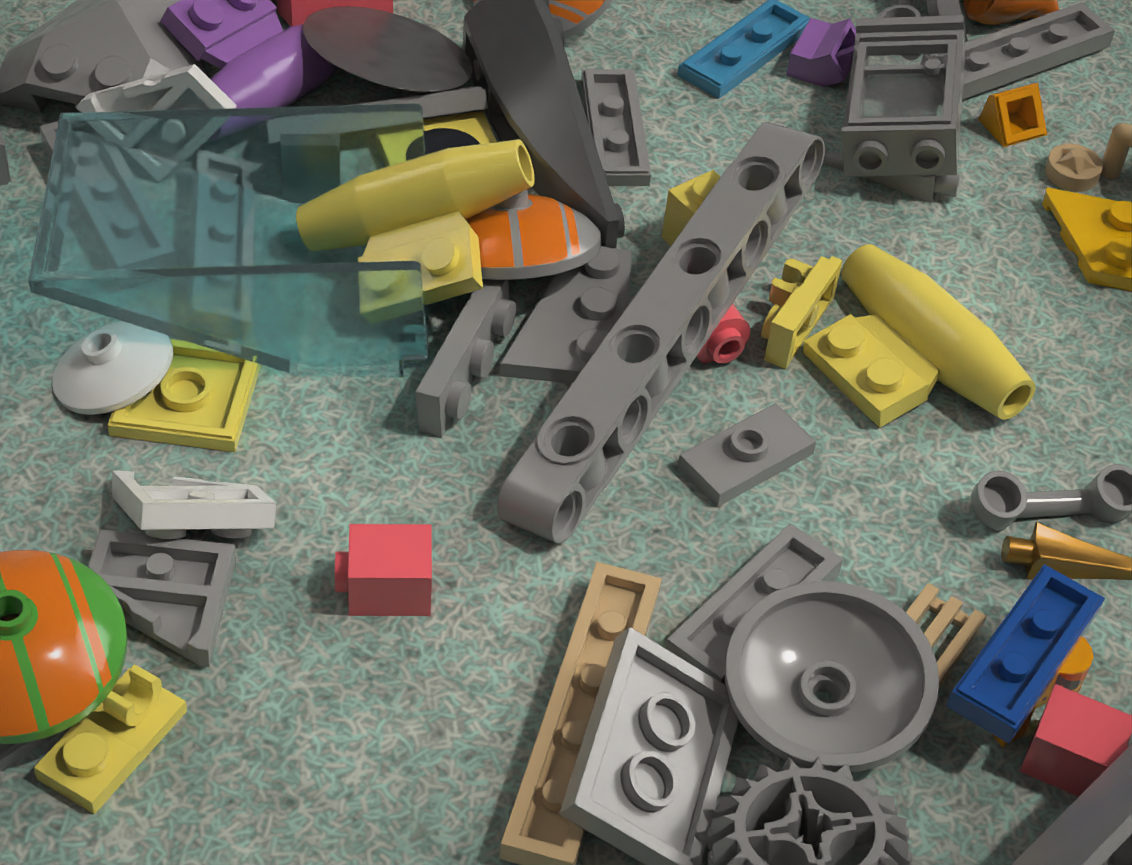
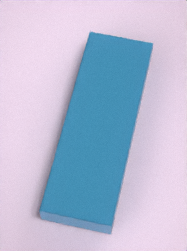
[677,0,810,99]

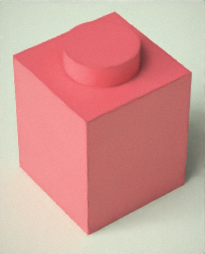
[335,524,432,616]
[1019,684,1132,797]

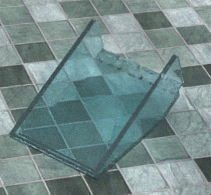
[28,103,429,378]

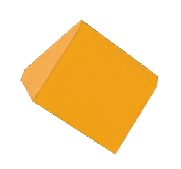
[978,83,1047,147]

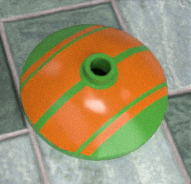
[0,550,127,744]

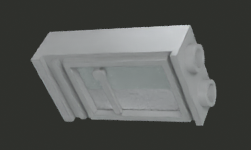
[841,15,965,177]

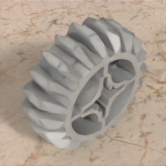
[707,756,912,865]

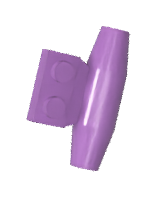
[160,0,339,138]

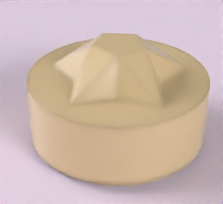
[1045,144,1103,192]

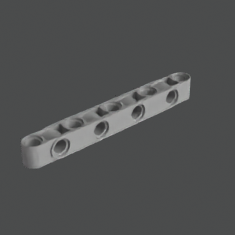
[497,122,825,543]

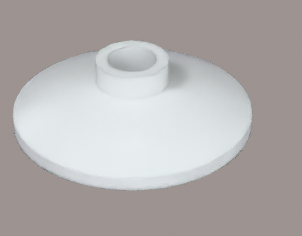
[52,319,173,415]

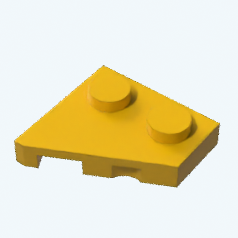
[1042,187,1132,291]

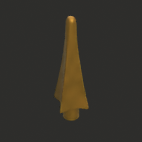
[1001,522,1132,580]

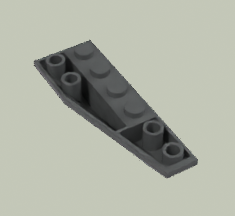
[462,0,625,248]

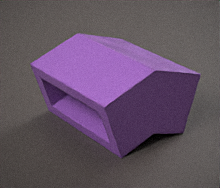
[786,18,856,87]

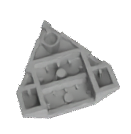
[0,0,209,148]

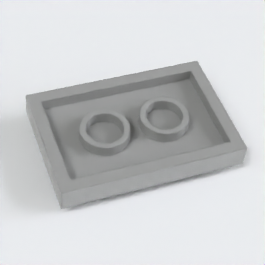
[559,627,739,865]

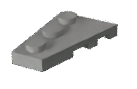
[499,246,632,383]

